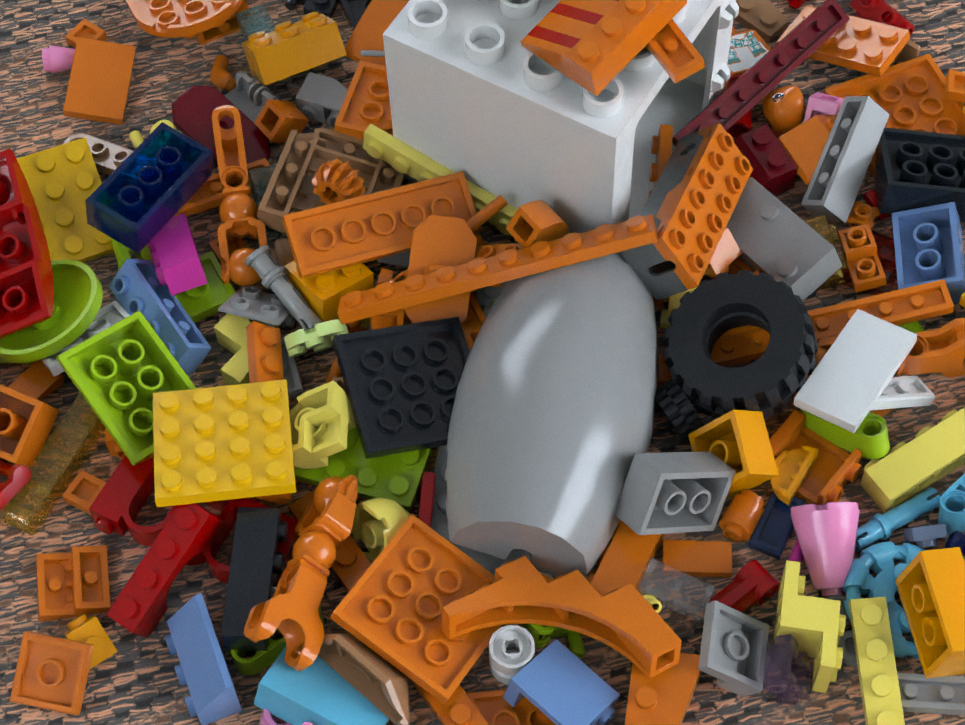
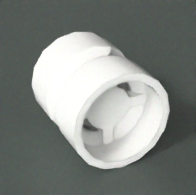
[489,625,535,685]

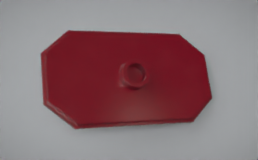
[171,85,271,165]

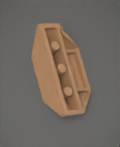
[318,633,410,725]

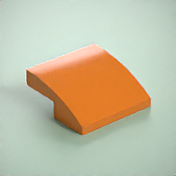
[36,546,111,622]

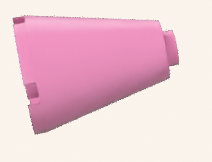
[790,502,860,596]

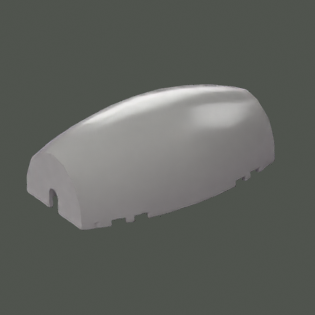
[445,239,659,577]

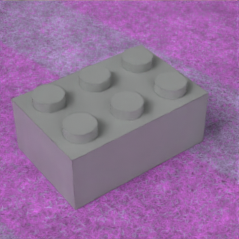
[615,452,736,535]

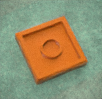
[10,631,94,716]

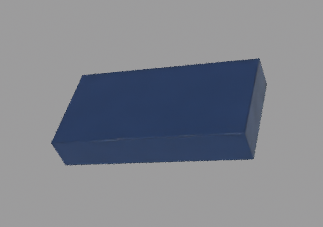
[748,491,805,560]

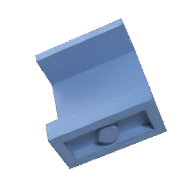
[503,639,620,725]

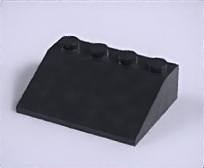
[875,127,965,222]

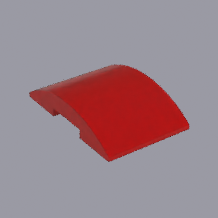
[0,148,54,338]

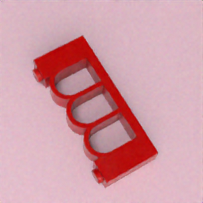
[89,455,299,585]

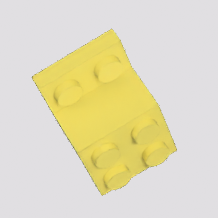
[772,560,846,693]

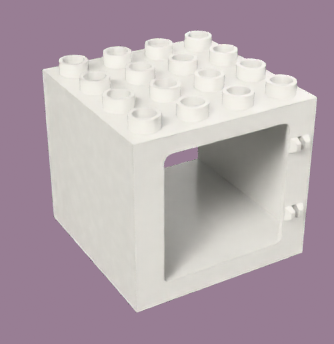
[383,0,739,234]

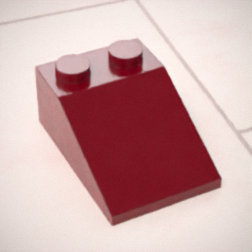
[734,124,798,196]

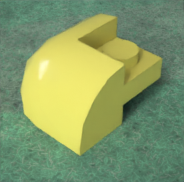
[290,380,356,469]

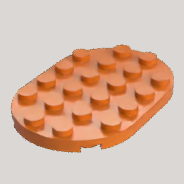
[125,0,243,39]

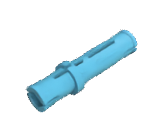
[855,487,940,552]

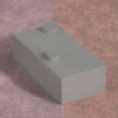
[726,177,842,301]

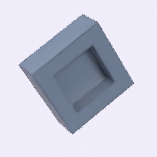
[903,523,947,548]

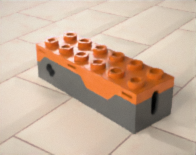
[620,122,753,301]

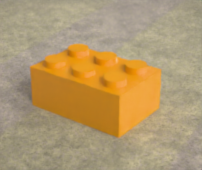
[241,12,347,85]
[895,547,965,679]

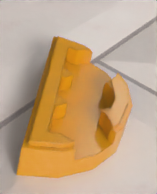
[770,446,819,506]

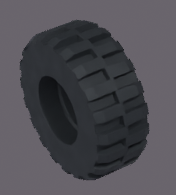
[663,270,818,419]

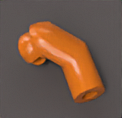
[210,55,236,92]

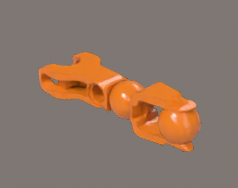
[212,105,268,287]
[806,318,965,379]
[244,474,358,672]

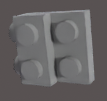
[698,600,769,697]

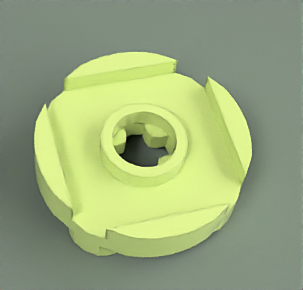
[284,319,349,358]

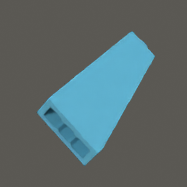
[254,646,389,725]

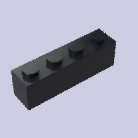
[221,507,288,651]

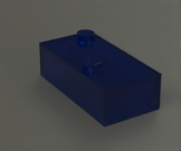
[85,122,213,253]

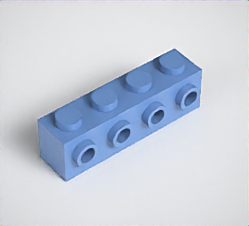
[109,258,212,375]

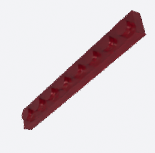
[672,0,850,147]

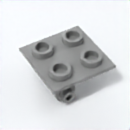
[224,71,282,122]
[218,286,296,329]

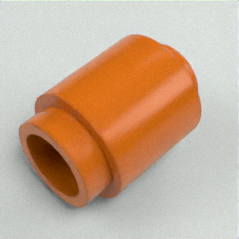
[719,490,764,542]

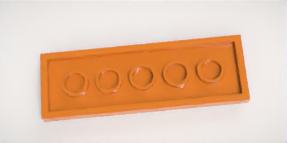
[282,171,482,279]

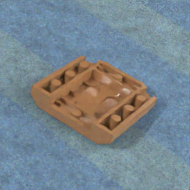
[257,128,406,233]

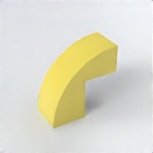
[214,313,251,385]

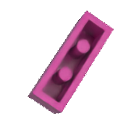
[147,213,208,296]

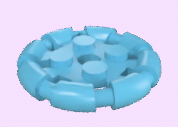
[842,541,926,659]

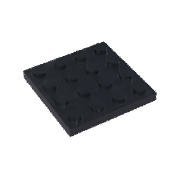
[332,317,470,459]

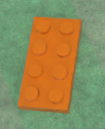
[777,5,910,77]

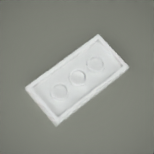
[794,309,917,433]

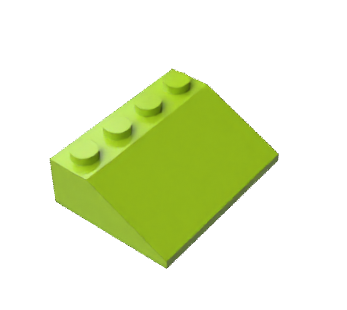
[56,310,197,466]

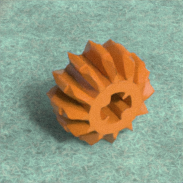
[311,158,366,204]

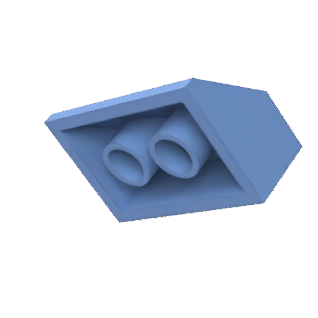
[892,202,965,303]
[164,593,242,725]

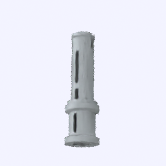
[245,245,322,331]

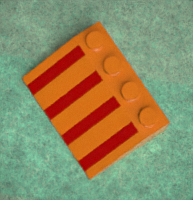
[520,0,687,96]

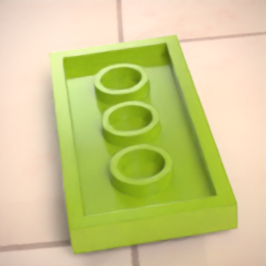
[294,427,432,512]

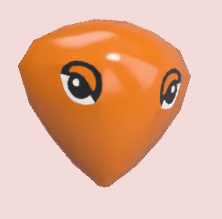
[762,85,807,138]

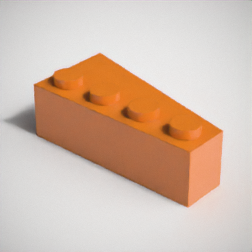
[625,652,702,725]

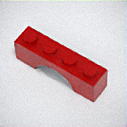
[106,503,225,638]

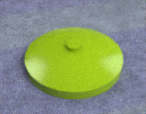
[0,259,103,363]

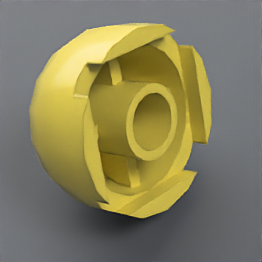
[352,497,411,564]

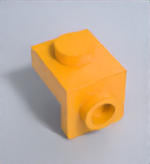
[64,613,118,670]

